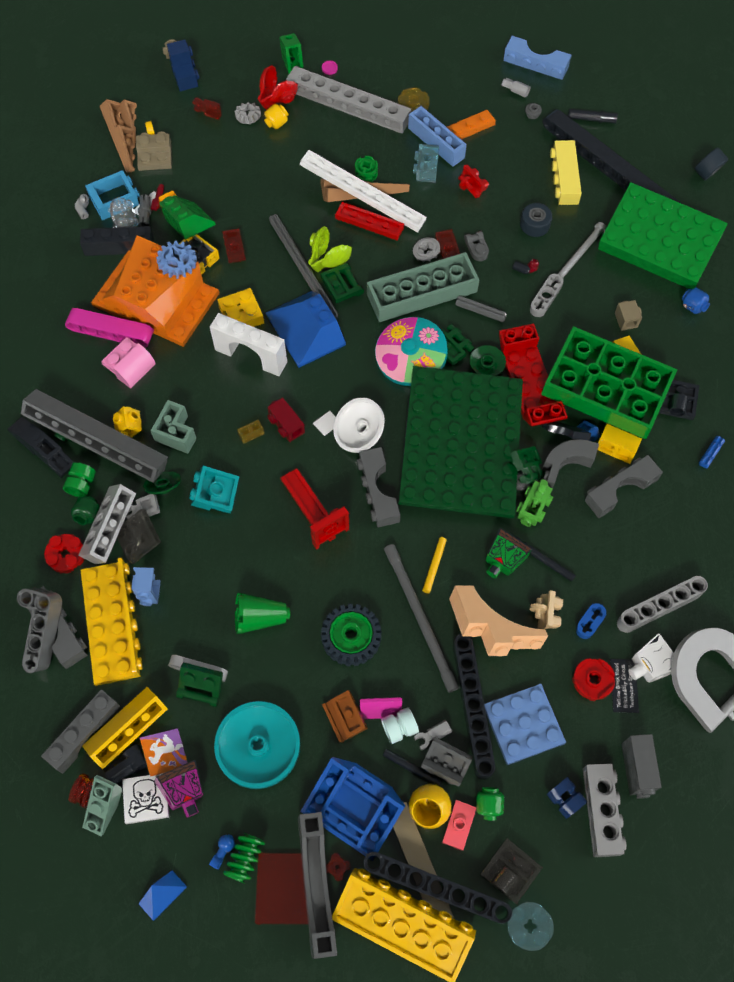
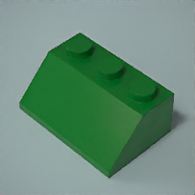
[159,195,216,240]

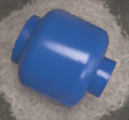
[682,288,710,314]

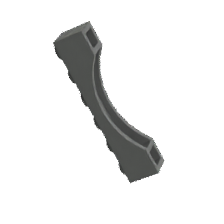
[298,812,337,959]

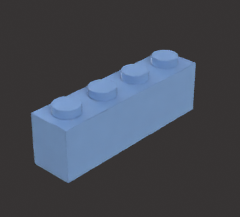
[408,106,467,166]

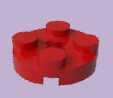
[44,534,84,573]
[572,658,615,701]

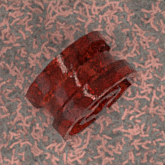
[69,773,94,809]

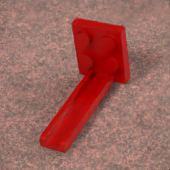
[280,468,349,550]

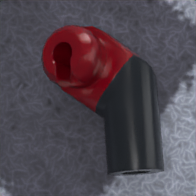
[512,259,539,274]

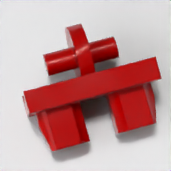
[458,165,489,198]

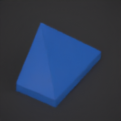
[139,870,187,921]

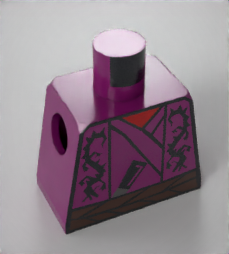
[154,760,203,818]

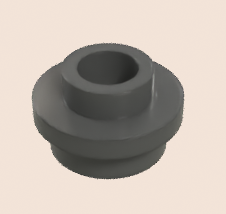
[525,103,542,119]

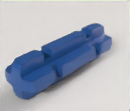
[699,436,725,468]

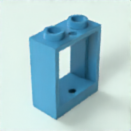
[85,170,140,220]

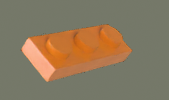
[447,110,496,140]

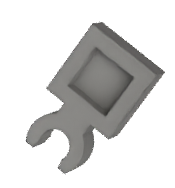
[126,494,160,521]

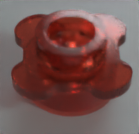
[326,853,350,881]

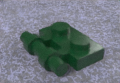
[441,324,475,366]
[510,446,545,484]

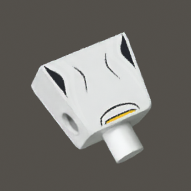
[628,633,674,683]

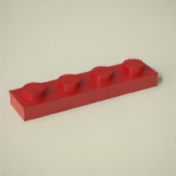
[335,202,404,241]

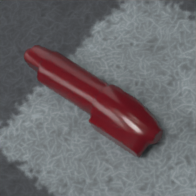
[151,184,164,211]

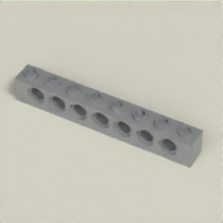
[286,66,411,134]

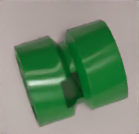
[63,463,96,497]

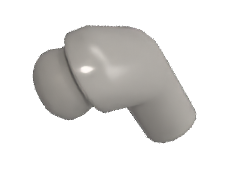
[75,194,89,219]

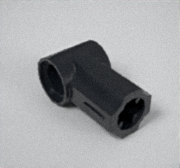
[103,744,147,784]

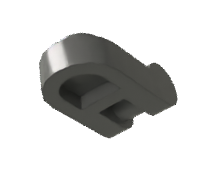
[464,231,489,261]

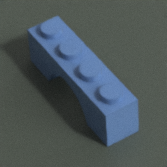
[503,36,571,80]

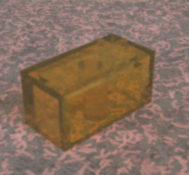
[237,420,264,444]

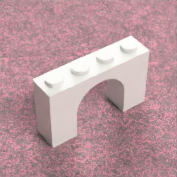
[210,313,287,376]

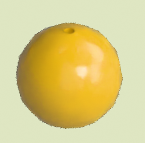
[409,784,451,829]

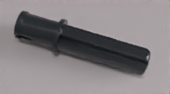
[568,109,618,124]

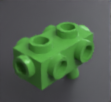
[516,480,553,527]

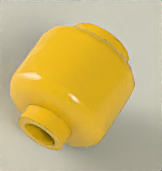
[264,104,289,129]

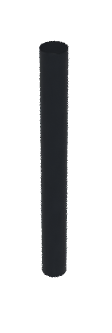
[509,532,576,582]

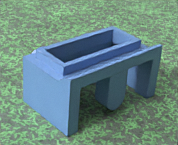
[131,567,161,606]

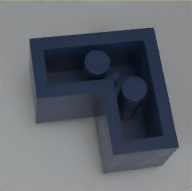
[167,40,199,91]

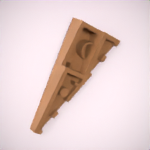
[100,99,137,173]
[321,179,410,202]

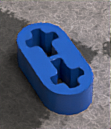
[576,603,606,639]

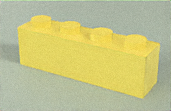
[550,140,582,205]

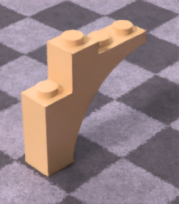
[449,585,548,656]

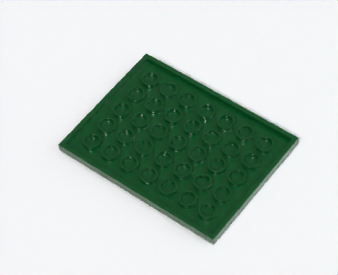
[398,366,523,518]

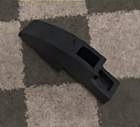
[7,417,74,478]

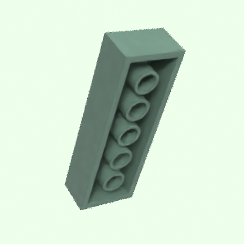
[367,252,479,322]

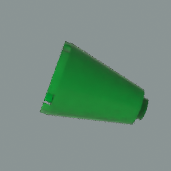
[235,593,290,634]

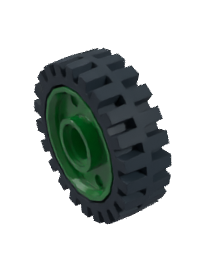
[321,604,381,666]

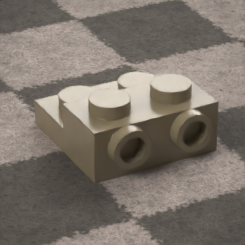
[136,131,172,171]

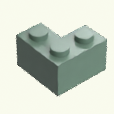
[151,400,196,454]

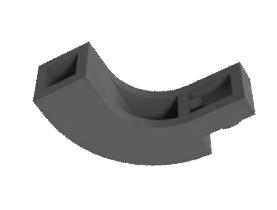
[542,439,599,488]

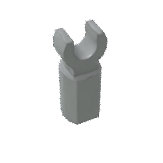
[501,78,531,97]
[414,720,452,750]

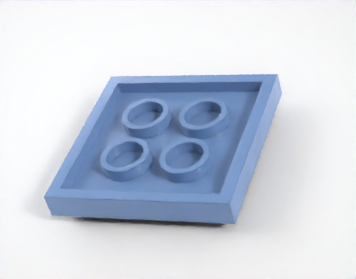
[484,684,566,765]

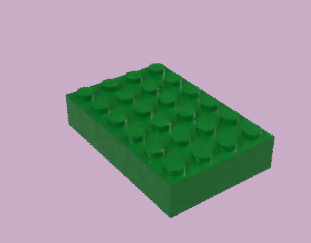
[598,183,728,289]
[541,326,678,439]

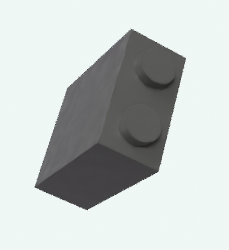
[621,734,662,799]

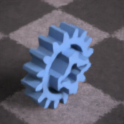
[156,241,197,279]

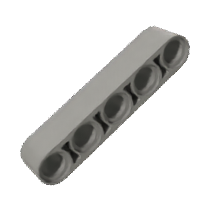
[617,576,708,633]

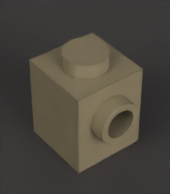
[615,300,642,331]

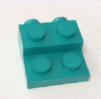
[189,466,239,513]

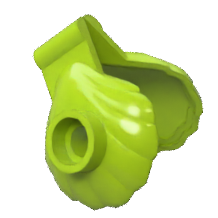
[308,226,352,272]

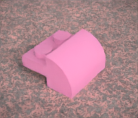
[101,337,155,389]

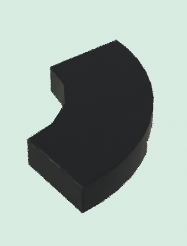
[541,421,591,440]

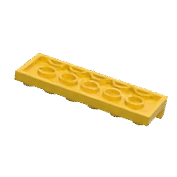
[81,557,143,686]
[332,868,476,982]

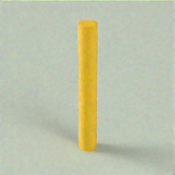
[422,537,447,593]

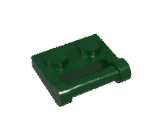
[321,263,364,304]
[176,662,223,707]

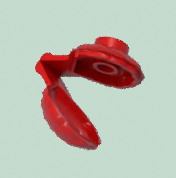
[258,65,298,109]

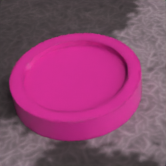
[322,61,338,75]

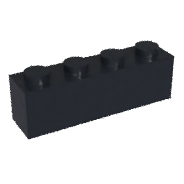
[80,226,154,256]

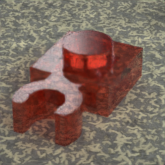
[192,98,222,120]

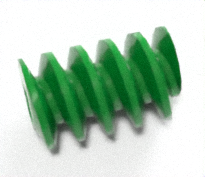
[223,832,265,884]

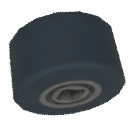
[695,148,728,180]
[520,203,552,237]

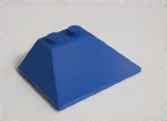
[265,291,346,368]
[300,757,405,861]

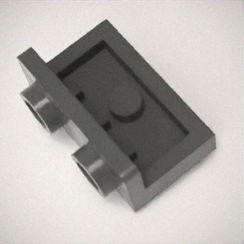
[421,737,473,786]

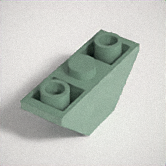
[82,775,123,836]

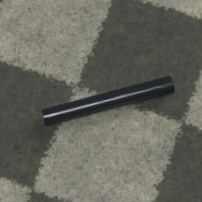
[383,749,443,786]

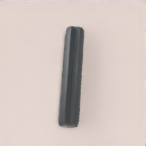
[456,296,507,322]

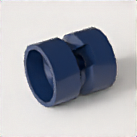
[546,777,588,819]

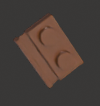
[322,690,368,743]

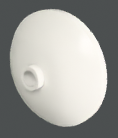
[333,398,384,453]

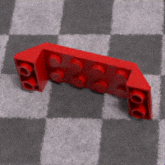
[499,323,568,427]

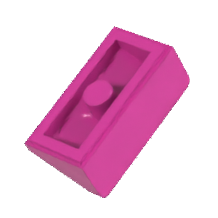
[360,697,402,719]

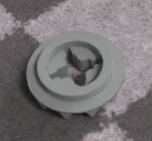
[235,102,261,124]
[413,237,440,263]

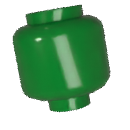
[476,787,504,820]

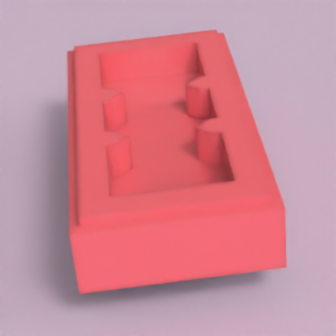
[442,800,476,851]

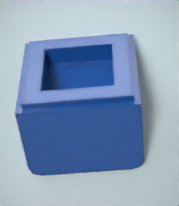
[577,420,600,442]

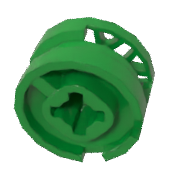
[355,156,378,182]

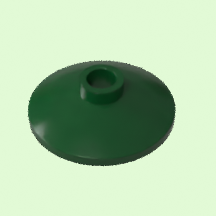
[469,345,506,376]
[143,471,181,495]

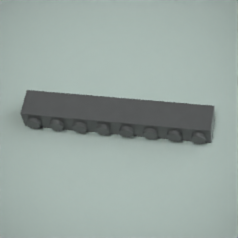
[21,389,168,483]

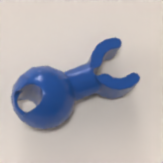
[209,834,235,870]

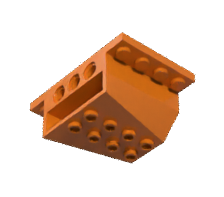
[91,235,219,347]

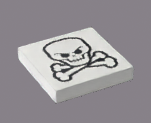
[122,773,170,824]

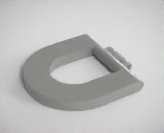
[671,628,734,733]

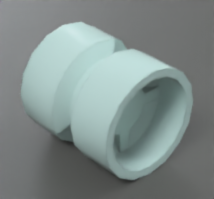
[381,707,419,744]

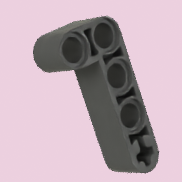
[17,588,62,673]

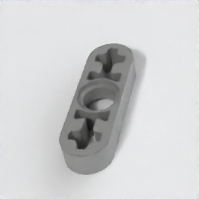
[530,274,563,317]
[168,655,228,682]

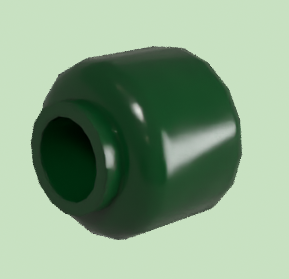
[71,496,100,525]

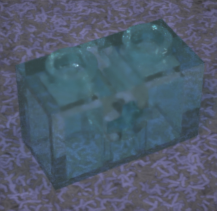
[413,144,439,183]

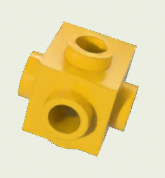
[113,407,142,438]

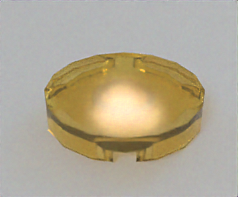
[398,88,429,112]

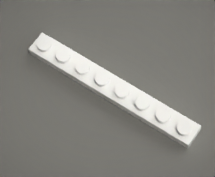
[300,150,427,232]

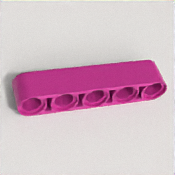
[65,308,154,348]

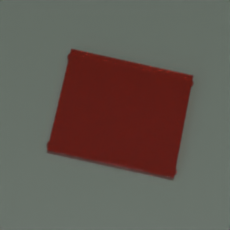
[255,853,308,925]

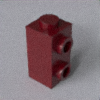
[267,398,305,442]

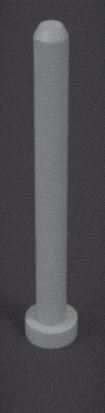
[558,222,607,278]

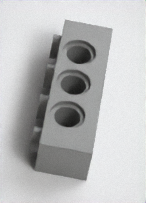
[78,484,136,564]
[583,764,626,857]

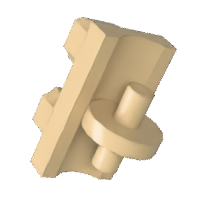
[530,590,563,629]

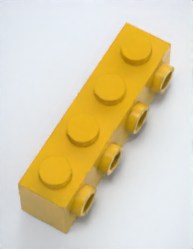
[82,687,168,770]

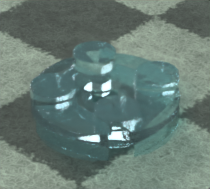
[507,902,554,951]

